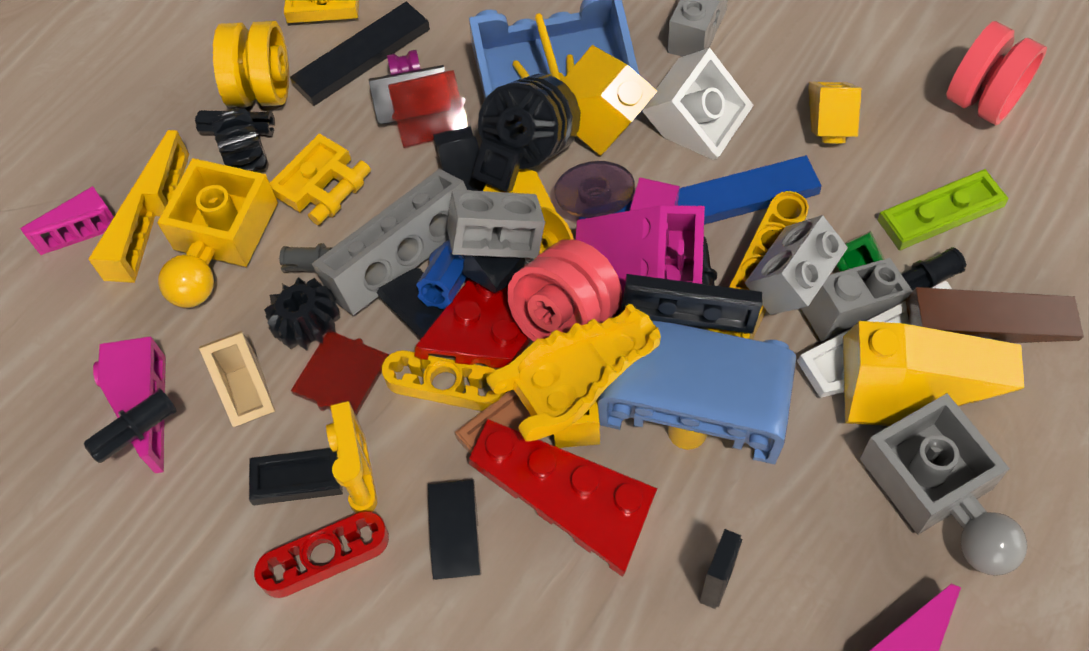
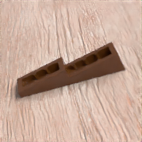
[905,287,1084,343]

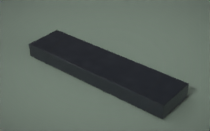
[290,1,430,106]

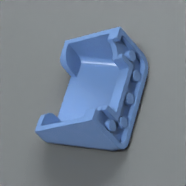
[598,320,796,465]

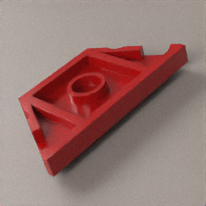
[414,279,531,368]

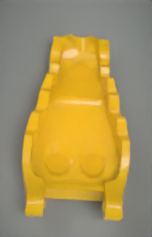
[486,304,661,441]

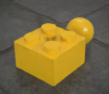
[157,158,278,308]

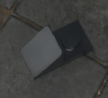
[433,126,486,191]

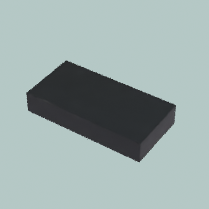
[249,448,343,506]
[700,529,743,609]

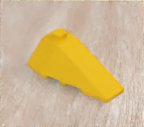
[843,321,1024,426]

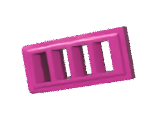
[20,186,114,255]

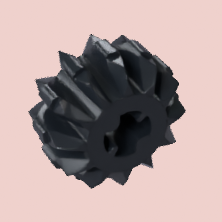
[212,108,267,172]
[264,277,340,351]

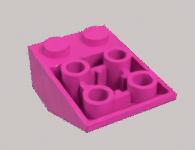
[576,205,705,303]

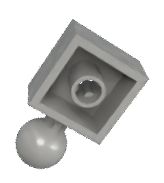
[860,393,1027,576]

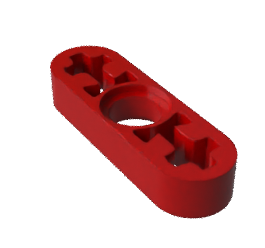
[254,511,389,598]

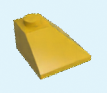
[562,45,657,156]

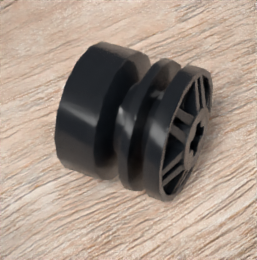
[478,74,581,169]

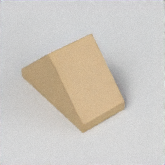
[199,331,275,427]

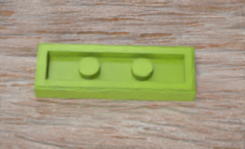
[877,169,1009,251]

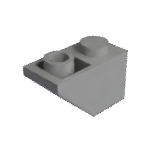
[801,258,913,342]

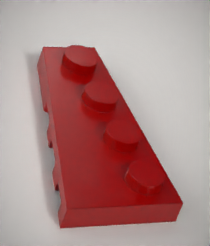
[469,419,657,577]

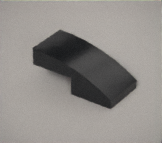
[428,479,482,580]

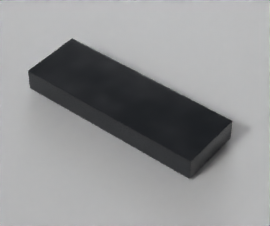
[620,274,763,334]

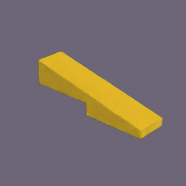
[88,130,189,283]

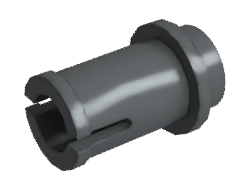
[279,243,332,273]

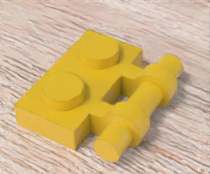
[270,133,371,225]

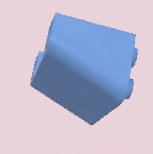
[469,0,639,98]

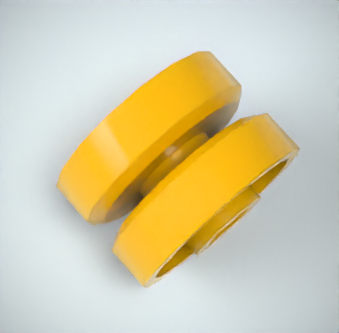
[213,21,289,108]

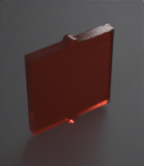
[388,70,467,148]
[291,332,389,416]

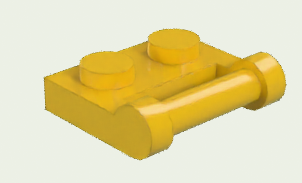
[326,401,377,514]

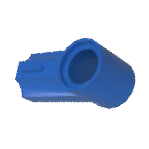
[416,239,467,309]

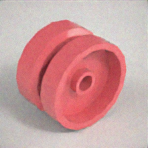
[946,21,1047,126]
[508,240,622,342]

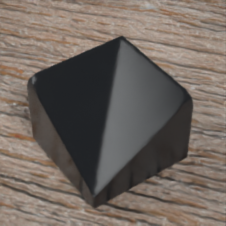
[463,255,525,293]

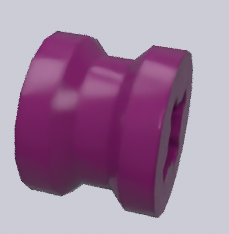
[387,50,421,75]

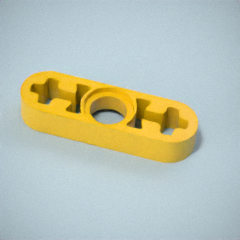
[382,350,506,411]

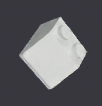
[642,48,754,160]

